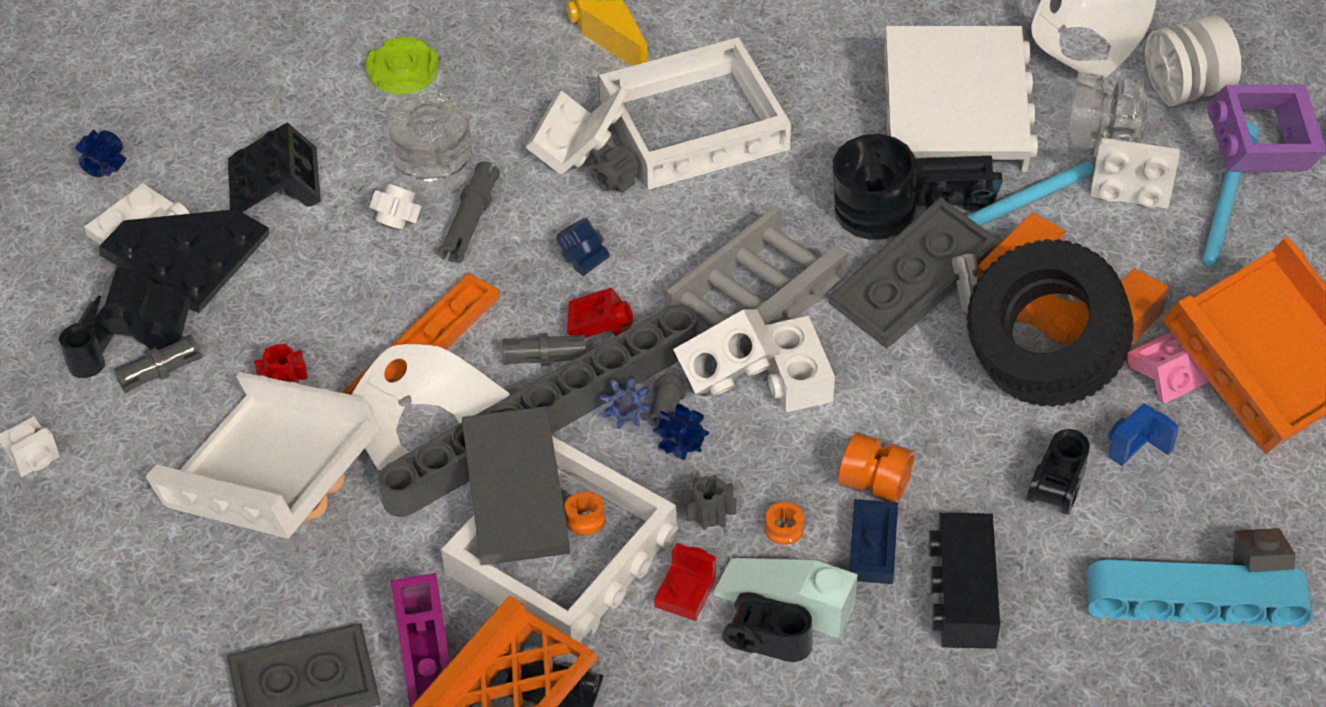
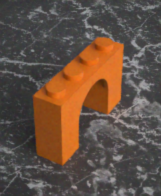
[976,212,1169,346]

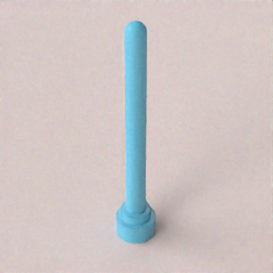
[1202,121,1260,267]
[966,161,1095,226]

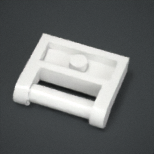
[84,183,190,245]

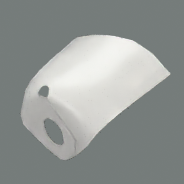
[1031,0,1157,80]
[352,344,510,471]

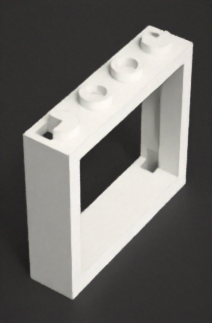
[599,37,791,190]
[441,436,679,642]

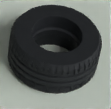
[966,239,1134,407]

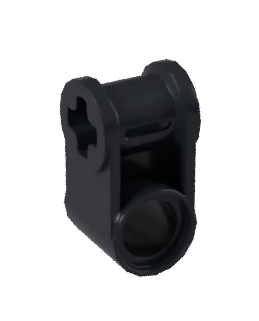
[1027,429,1090,515]
[722,592,813,662]

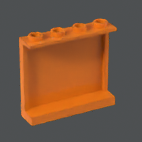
[1162,236,1326,454]

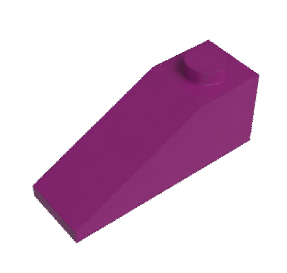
[391,573,450,707]

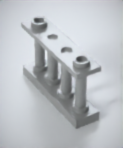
[666,205,848,356]

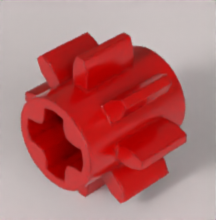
[254,344,308,383]

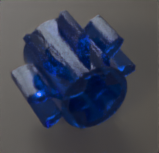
[75,130,127,177]
[600,375,651,429]
[653,403,709,460]

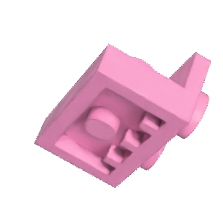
[1127,332,1209,403]

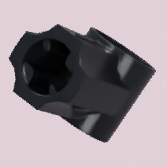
[59,295,115,378]

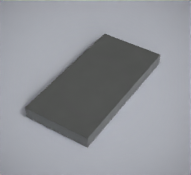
[828,197,999,349]
[462,406,570,565]

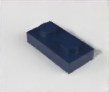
[849,499,898,584]

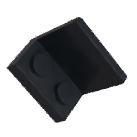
[228,122,321,212]

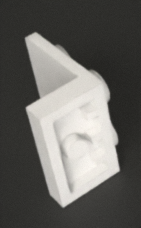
[525,87,628,174]
[1090,138,1180,208]

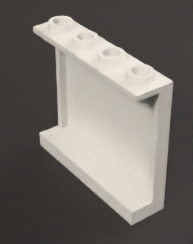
[883,26,1038,172]
[146,372,380,539]

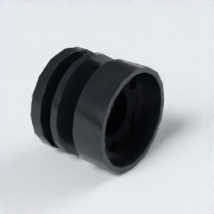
[832,134,916,240]

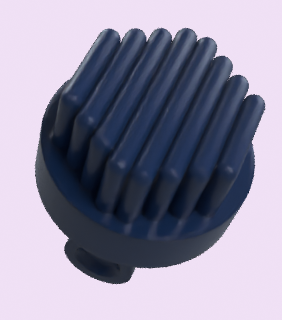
[556,217,610,276]

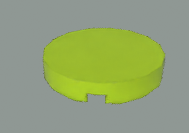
[365,36,439,95]

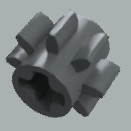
[591,144,639,193]
[683,475,737,530]

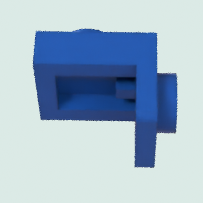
[1108,403,1179,466]

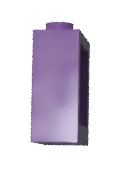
[1207,85,1326,172]

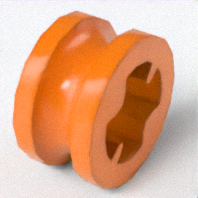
[564,492,605,535]
[765,502,805,545]

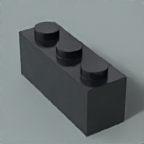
[929,512,1000,649]

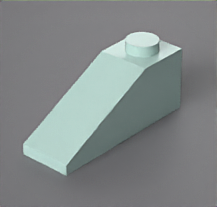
[714,558,858,638]

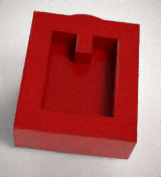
[567,287,634,338]
[654,543,716,621]

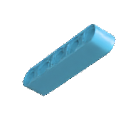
[1086,560,1313,627]

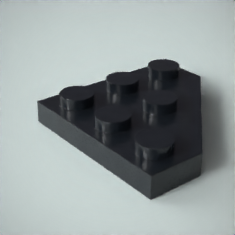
[99,209,269,313]

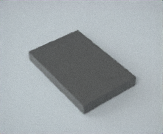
[227,624,381,707]

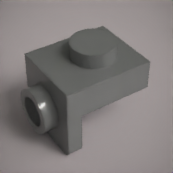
[1233,528,1295,572]

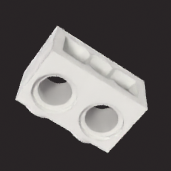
[673,309,780,397]
[766,316,835,413]

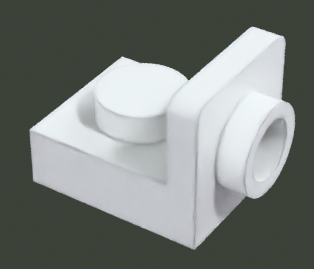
[0,416,60,477]

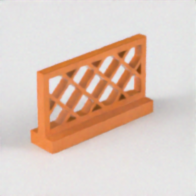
[412,595,598,707]

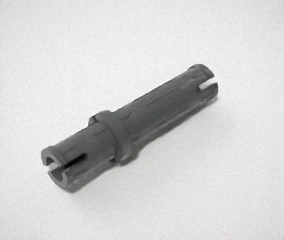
[439,161,500,263]

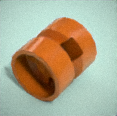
[838,432,915,503]

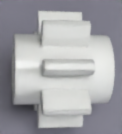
[369,184,422,230]

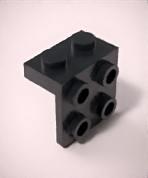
[915,155,1003,210]

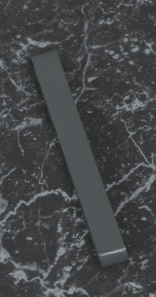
[379,305,697,517]

